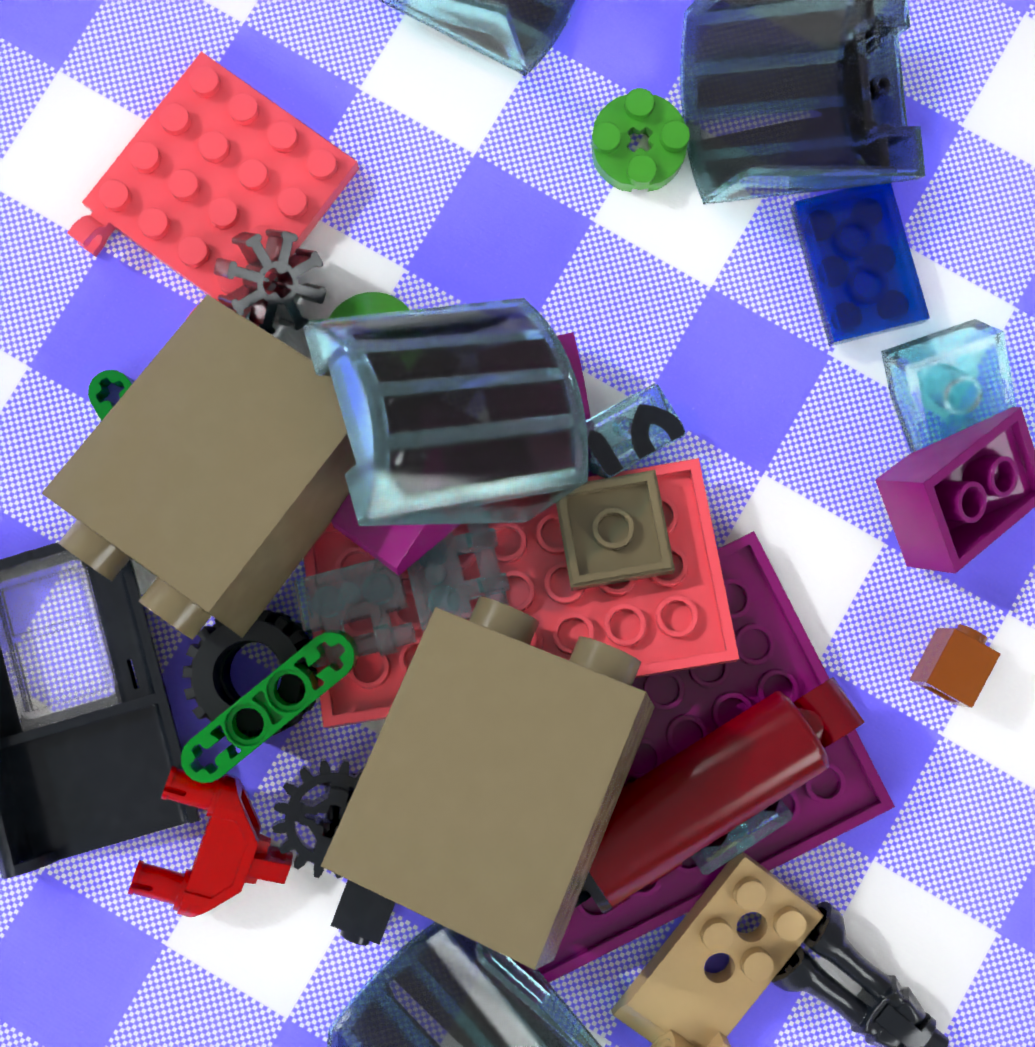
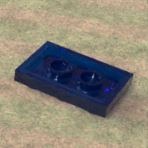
[790,178,930,347]

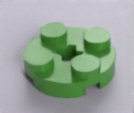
[591,88,690,192]

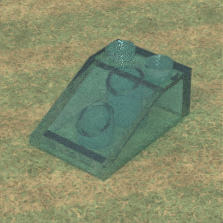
[881,319,1016,453]

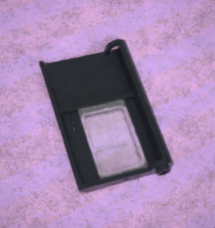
[0,542,201,879]

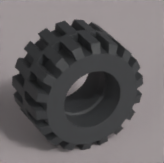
[182,610,318,737]

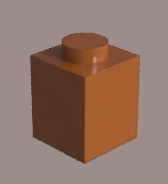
[909,624,1001,708]

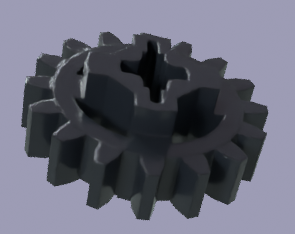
[272,758,364,879]

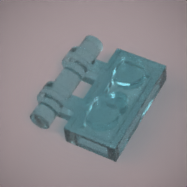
[407,510,510,632]
[293,559,417,668]

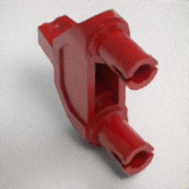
[128,765,293,917]

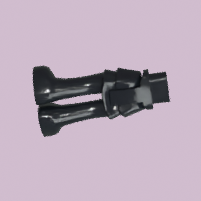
[771,901,949,1047]

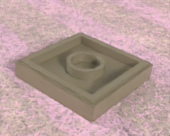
[553,470,675,591]

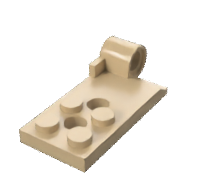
[611,849,824,1047]

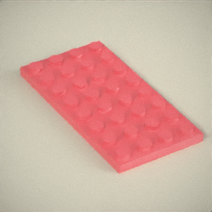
[304,458,739,728]

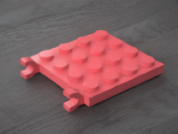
[67,51,359,319]

